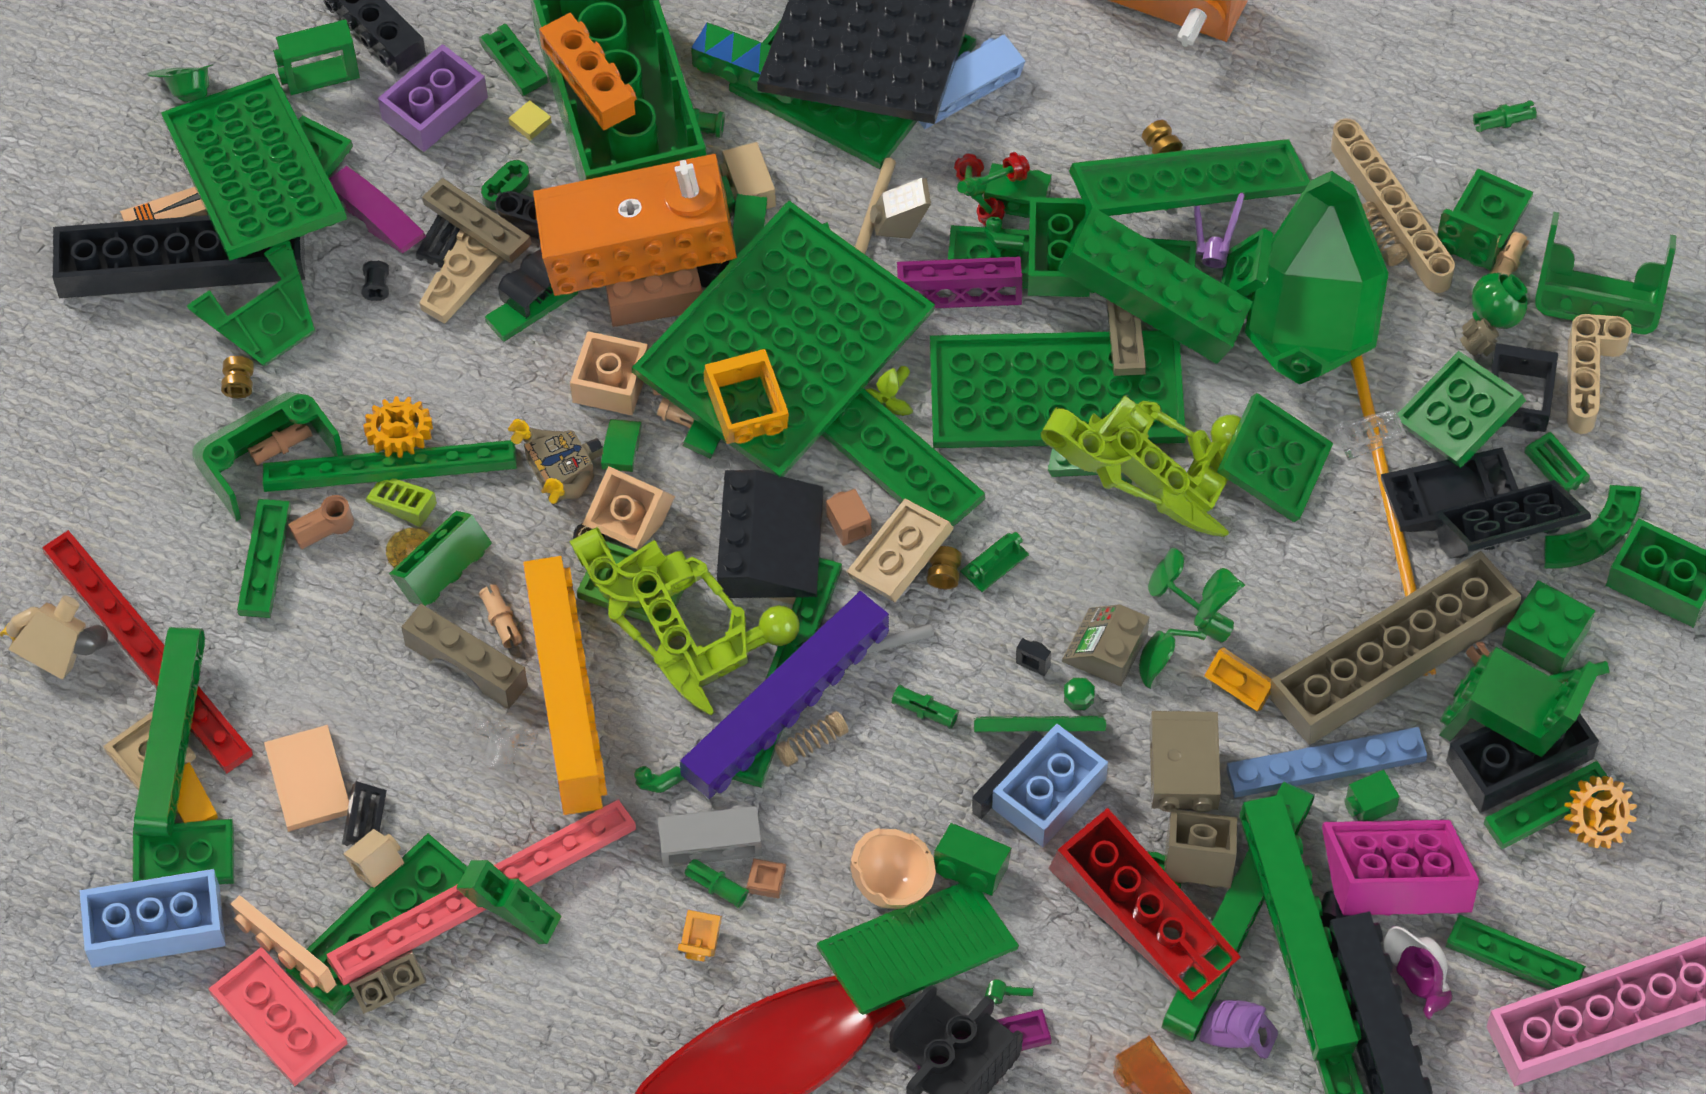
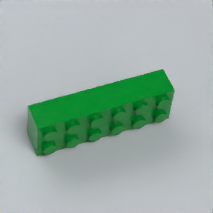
[1057,207,1253,364]

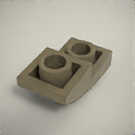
[349,950,426,1014]

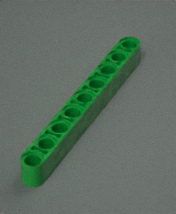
[1161,781,1315,1042]

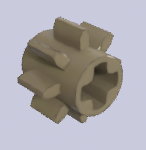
[1460,318,1499,357]

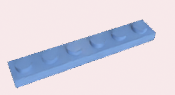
[1226,727,1427,798]

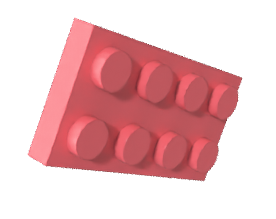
[208,947,348,1087]

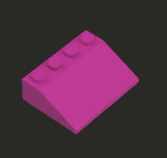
[1322,820,1479,916]

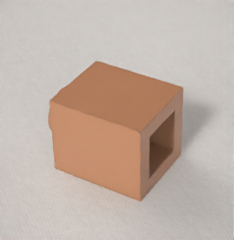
[826,489,872,546]

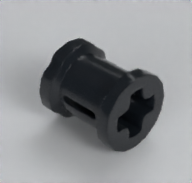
[361,260,389,301]

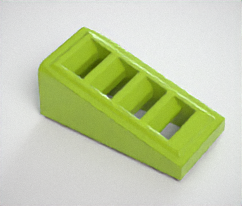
[366,479,437,528]

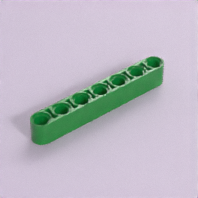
[134,627,205,837]

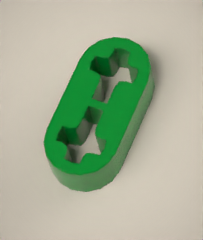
[481,160,530,210]

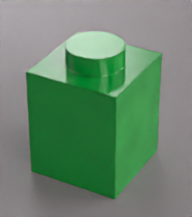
[1344,769,1400,821]

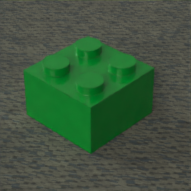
[1502,580,1595,674]

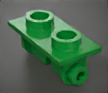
[960,532,1029,592]

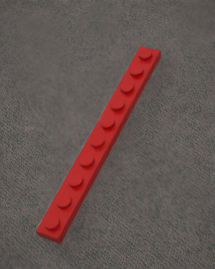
[42,530,253,774]

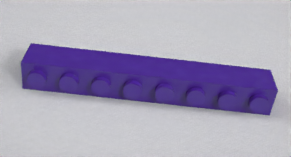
[680,590,889,799]

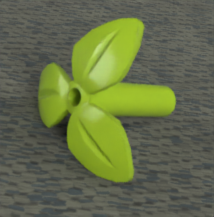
[865,366,913,416]

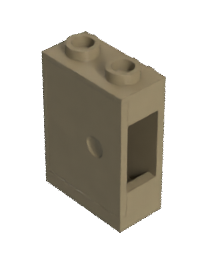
[1149,711,1221,812]

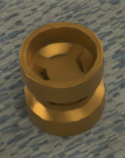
[1141,120,1183,154]
[221,356,254,399]
[927,546,962,590]

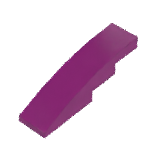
[329,166,426,254]

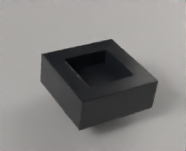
[1016,638,1051,676]

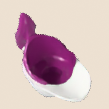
[1384,926,1453,1020]

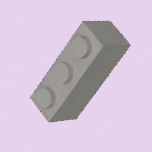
[658,805,762,868]

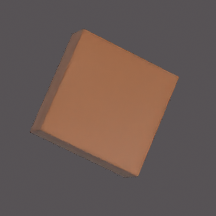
[746,858,786,899]

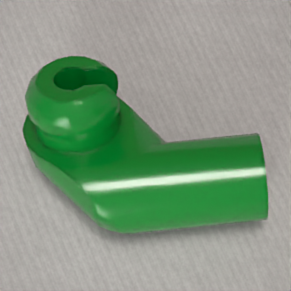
[984,217,1025,251]
[634,766,685,793]

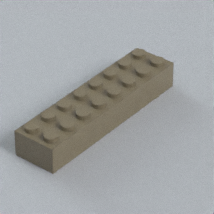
[1270,551,1521,746]

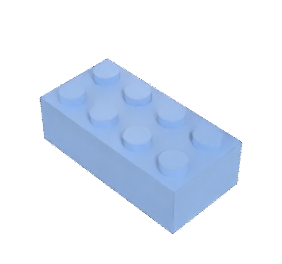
[79,869,226,968]

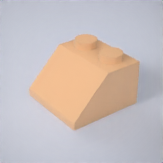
[582,466,675,550]

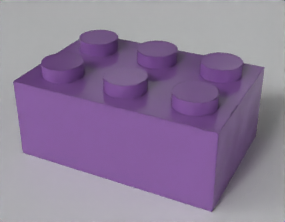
[378,44,488,152]

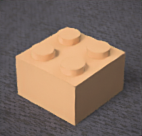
[570,331,648,416]

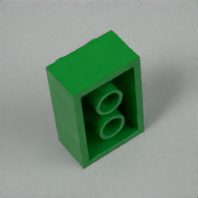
[1028,197,1090,297]
[1605,518,1706,628]

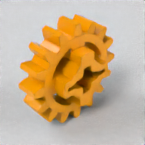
[363,396,433,458]
[1564,776,1637,848]

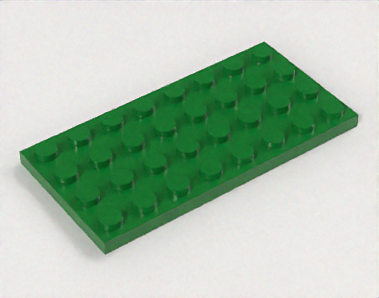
[161,73,347,261]
[930,331,1186,449]

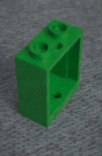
[273,19,360,96]

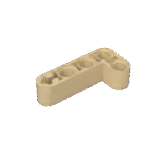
[1567,314,1632,434]

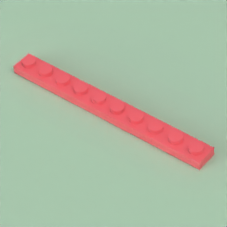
[326,799,636,986]

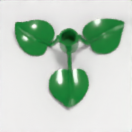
[1139,548,1245,689]

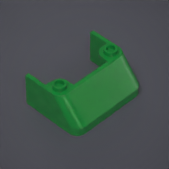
[1535,211,1677,334]
[192,392,344,521]

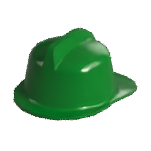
[147,64,214,102]

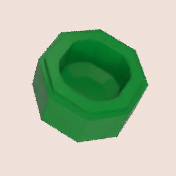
[1064,678,1095,711]

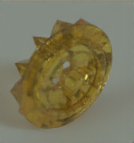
[386,528,431,568]

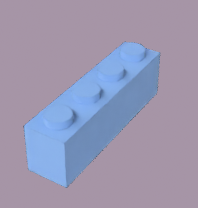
[918,34,1026,129]

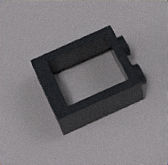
[1491,343,1558,432]

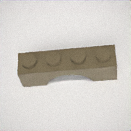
[401,604,528,709]

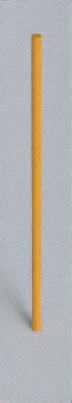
[1350,355,1436,676]

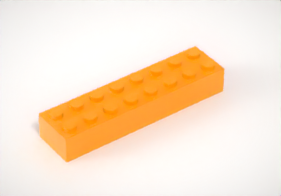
[523,556,607,815]

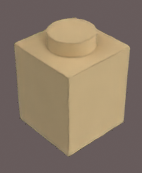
[343,829,404,888]

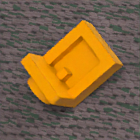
[677,909,722,962]

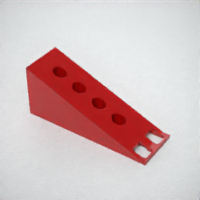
[1049,808,1241,1001]

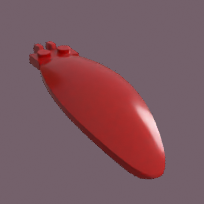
[635,976,906,1094]

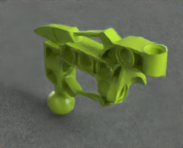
[1041,396,1241,537]
[569,527,800,716]

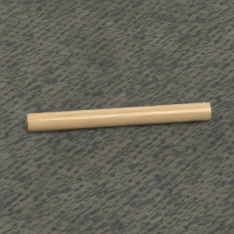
[855,158,896,254]

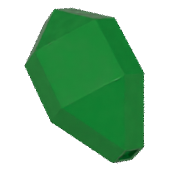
[1244,171,1389,385]

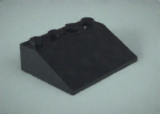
[716,470,824,598]
[1434,480,1591,558]

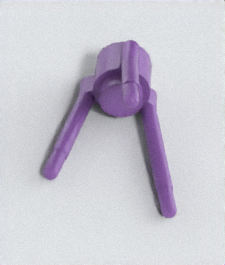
[1194,193,1245,268]

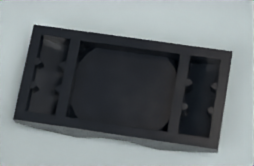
[1381,447,1518,532]

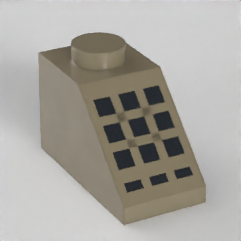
[870,178,931,239]

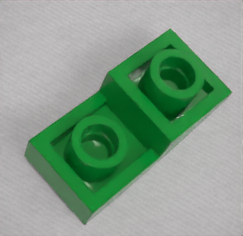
[601,419,642,472]

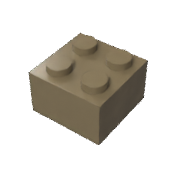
[1164,809,1237,888]

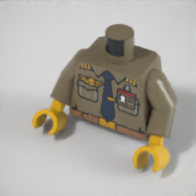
[508,419,603,505]

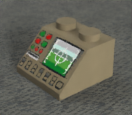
[1062,604,1150,687]

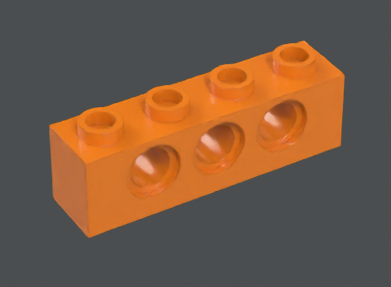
[539,12,637,131]

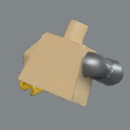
[0,596,108,680]

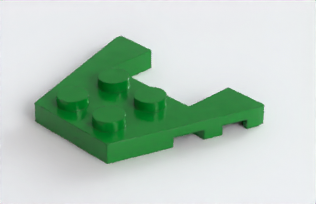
[186,240,316,367]

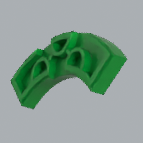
[1544,485,1642,569]

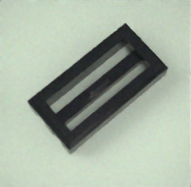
[416,215,460,268]
[342,781,387,846]

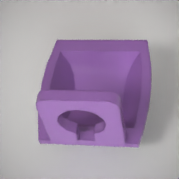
[1199,1000,1278,1059]

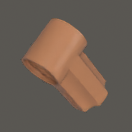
[288,495,354,549]

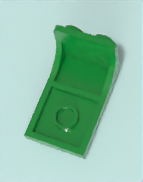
[1437,168,1533,271]

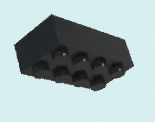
[1446,713,1599,813]

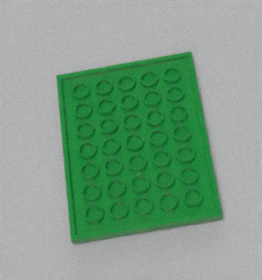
[632,201,935,478]

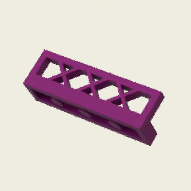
[897,257,1022,309]

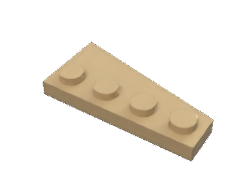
[419,229,504,324]

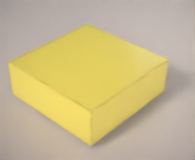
[508,100,552,141]

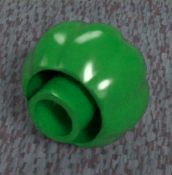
[1472,273,1528,329]

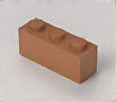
[605,267,702,327]

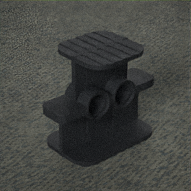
[889,985,1023,1094]

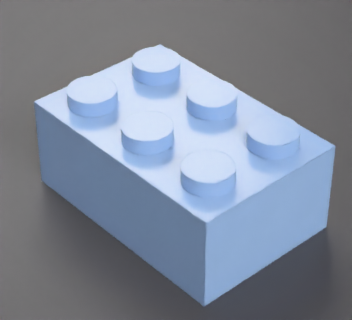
[992,724,1108,847]

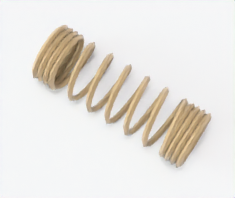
[1362,202,1408,266]
[775,711,849,767]

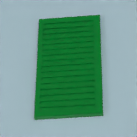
[816,883,1019,1016]

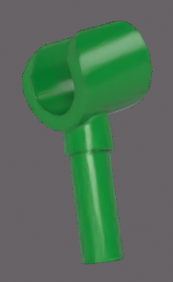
[984,979,1034,1004]

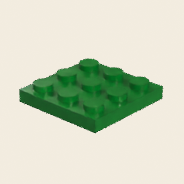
[1394,351,1526,468]
[1217,393,1333,522]

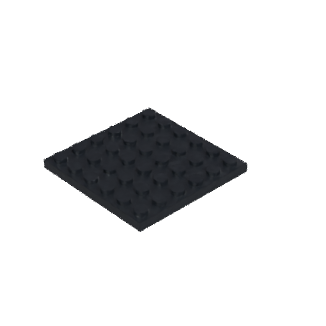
[757,0,976,124]

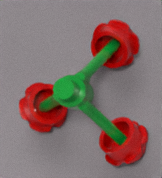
[954,152,1030,226]

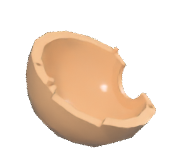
[850,827,936,909]

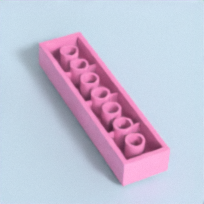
[1486,936,1706,1087]

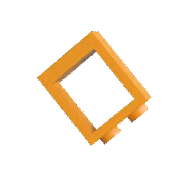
[704,349,789,444]

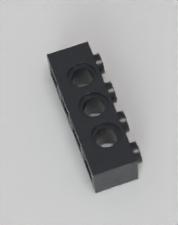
[323,0,426,74]

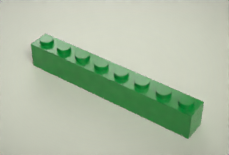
[1239,794,1361,1061]

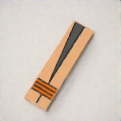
[120,187,208,221]

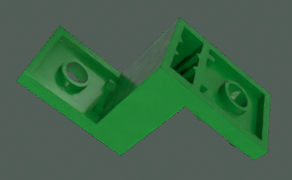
[1439,647,1601,757]

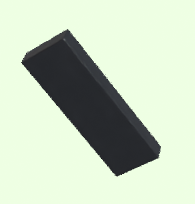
[972,730,1044,819]

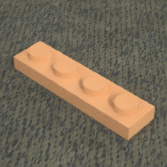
[230,895,337,993]

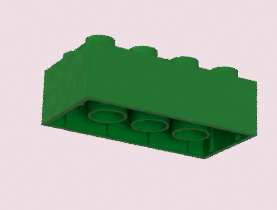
[531,0,706,181]

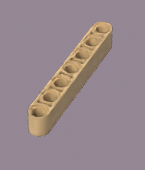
[1331,118,1455,293]

